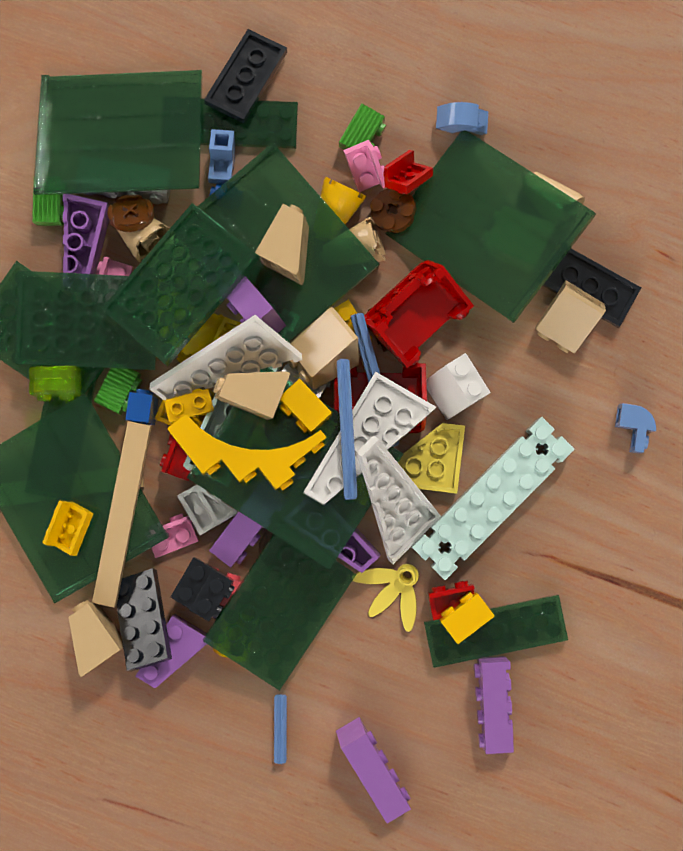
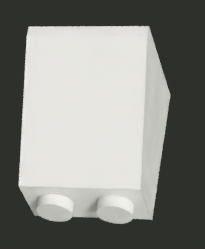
[426,353,491,421]

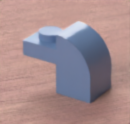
[436,102,488,135]
[208,129,235,185]
[615,403,656,453]

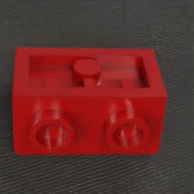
[160,434,193,481]

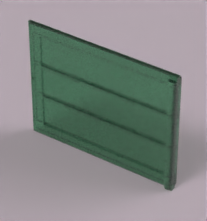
[33,70,202,195]
[385,130,596,323]
[171,143,380,343]
[187,367,403,570]
[0,394,170,604]

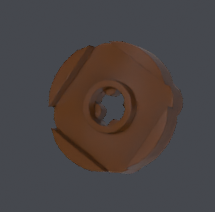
[370,188,416,233]

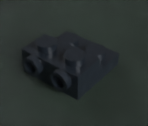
[170,557,235,621]

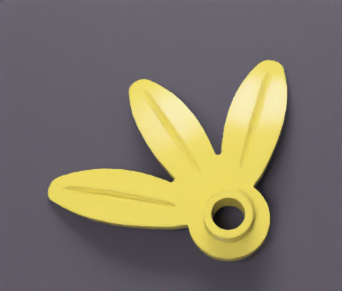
[351,564,419,632]

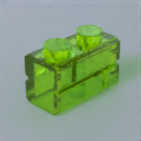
[29,366,82,401]

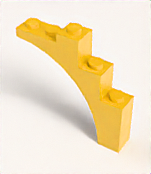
[167,414,327,490]

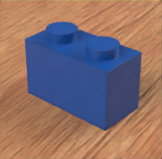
[125,389,159,425]

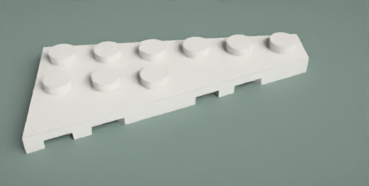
[150,315,302,400]
[304,372,436,505]
[357,436,441,564]

